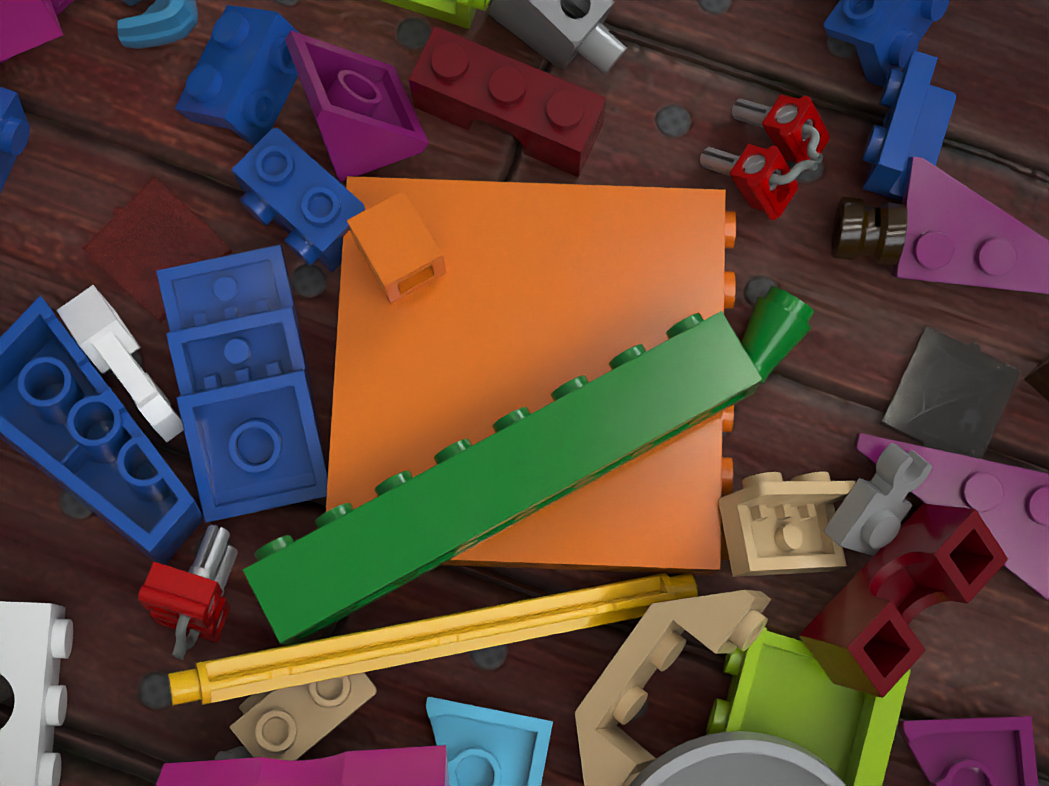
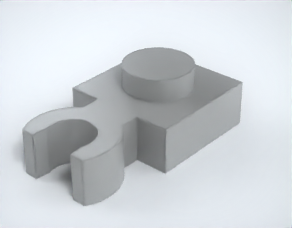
[823,443,932,556]

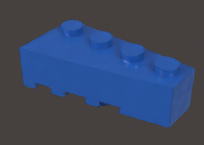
[0,295,204,565]

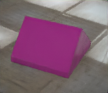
[285,30,429,182]

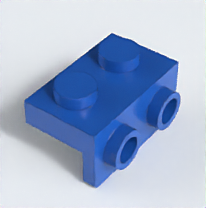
[824,0,950,87]
[174,5,299,146]
[862,50,956,201]
[231,128,365,273]

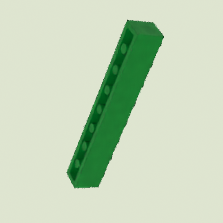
[243,311,763,646]

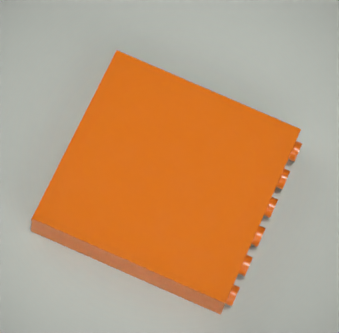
[326,176,736,575]

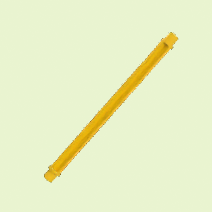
[168,573,698,705]

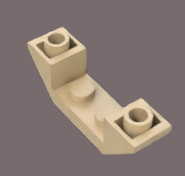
[575,590,771,786]

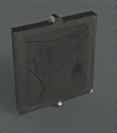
[880,326,1021,459]

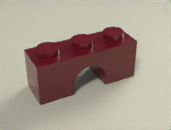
[409,26,606,177]
[799,503,1008,698]

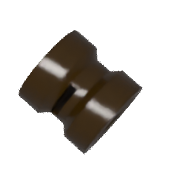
[831,196,908,266]

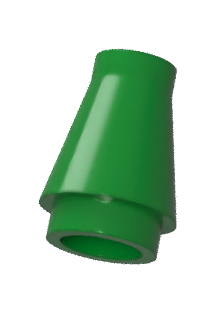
[741,286,815,384]

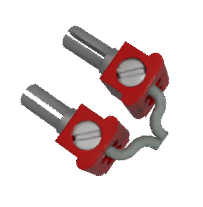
[700,94,830,221]
[138,525,238,660]

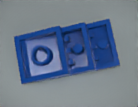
[156,245,328,523]

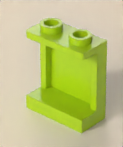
[706,627,911,786]

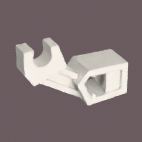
[57,285,184,442]

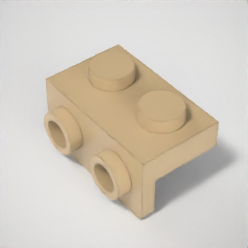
[718,472,856,577]
[230,672,377,761]

